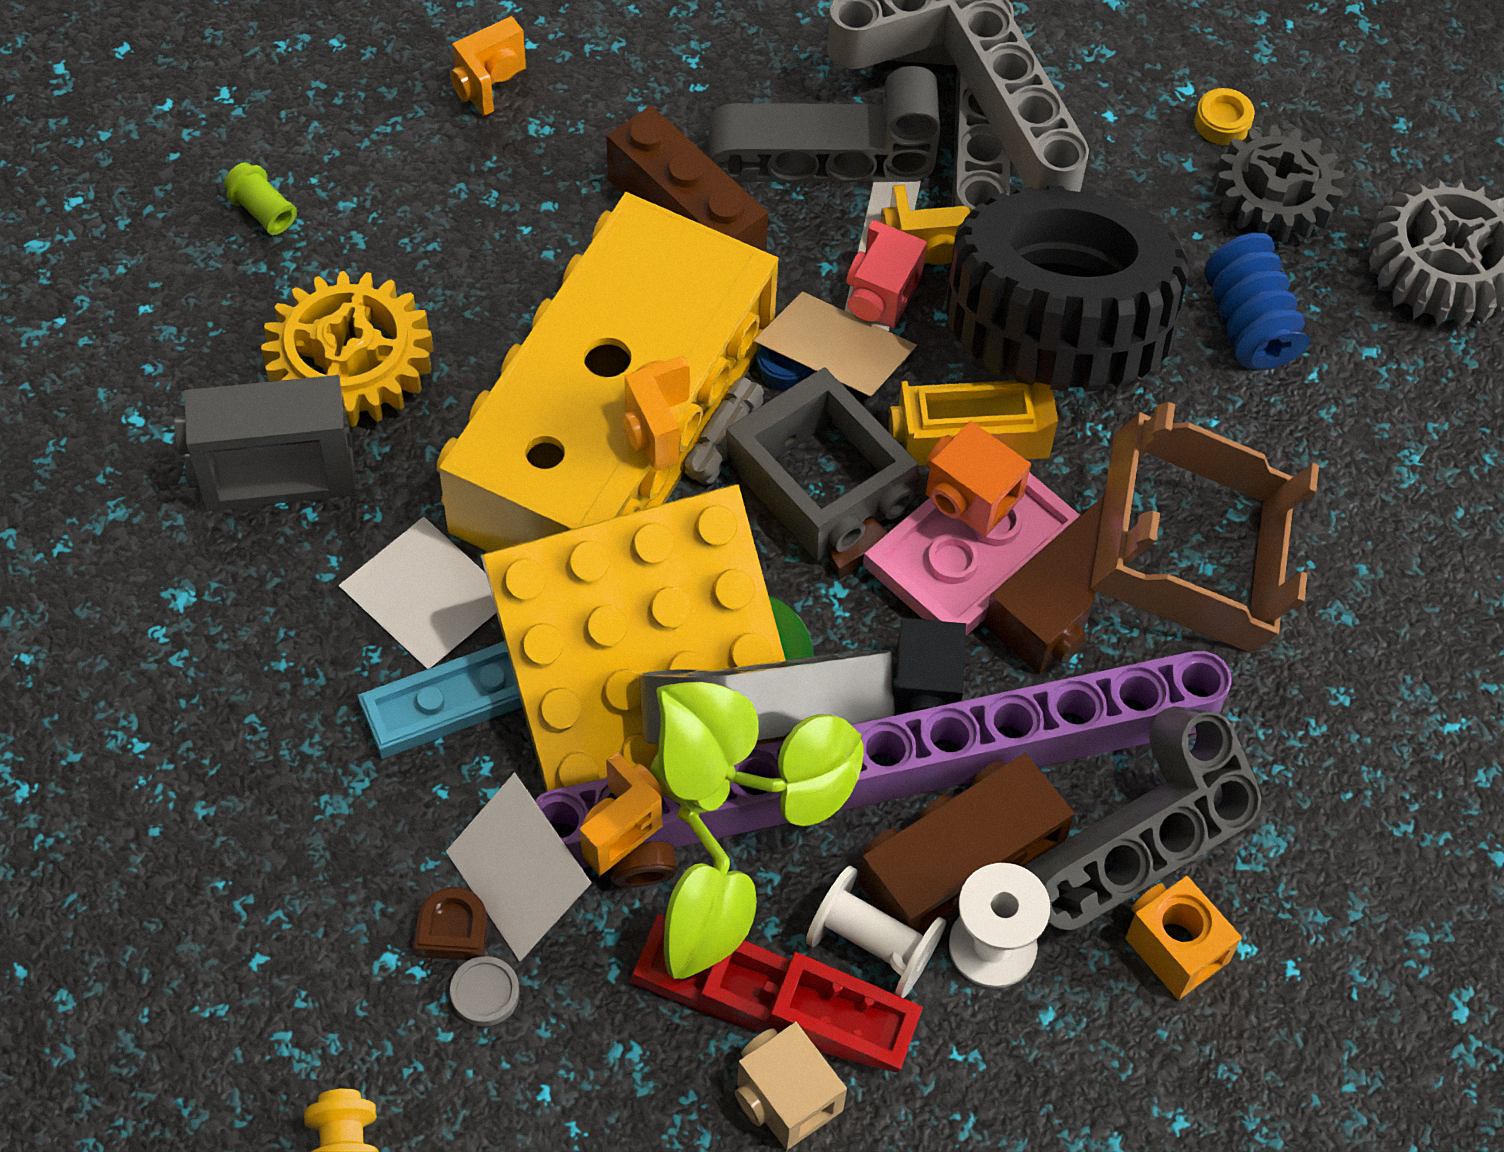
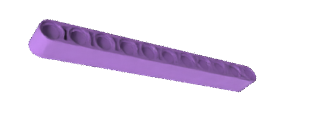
[535,651,1232,868]

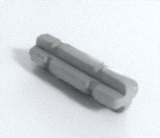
[685,377,764,485]

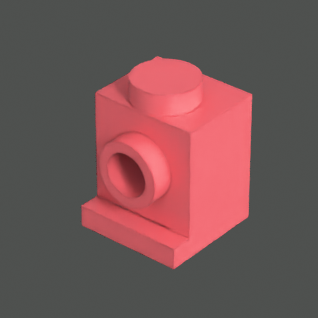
[846,220,928,329]

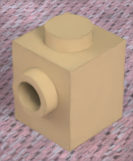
[735,1022,847,1150]

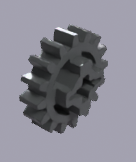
[1214,125,1345,242]

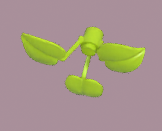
[650,682,864,979]

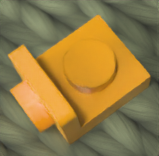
[450,16,526,117]
[579,752,663,876]

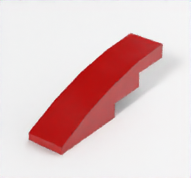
[629,914,923,1073]

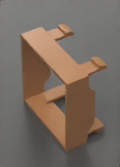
[1090,402,1319,653]

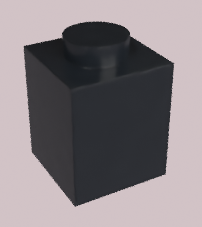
[894,618,966,716]

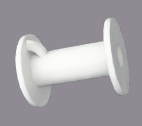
[949,863,1050,988]
[806,866,946,998]

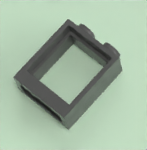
[726,367,918,562]
[174,375,357,511]

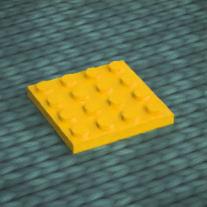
[481,484,788,792]

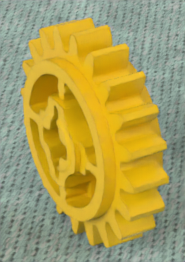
[261,271,434,427]

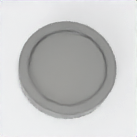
[450,956,520,1026]

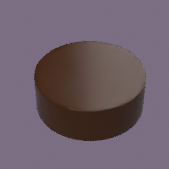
[609,841,678,887]

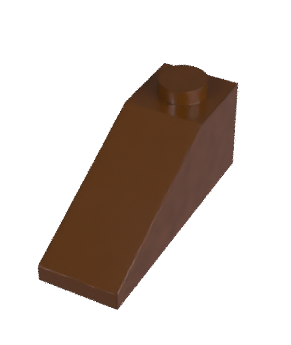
[984,495,1105,675]

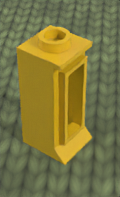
[888,380,1058,466]

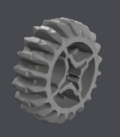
[1368,177,1504,328]

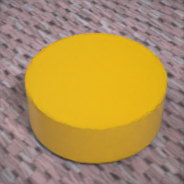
[1194,88,1255,145]

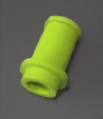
[224,162,297,235]

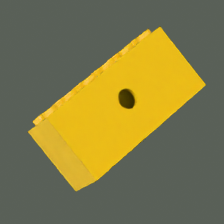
[437,192,778,552]

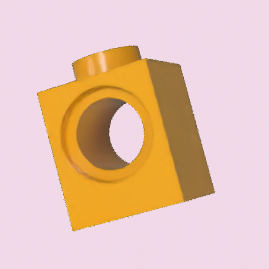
[1125,876,1242,1001]

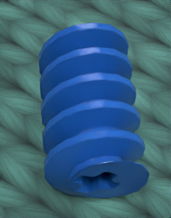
[1204,233,1311,370]

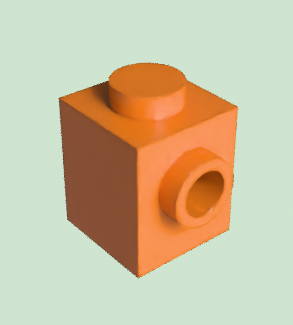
[926,420,1031,537]

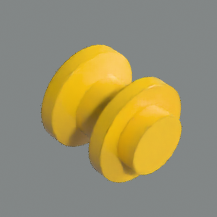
[304,1089,379,1152]

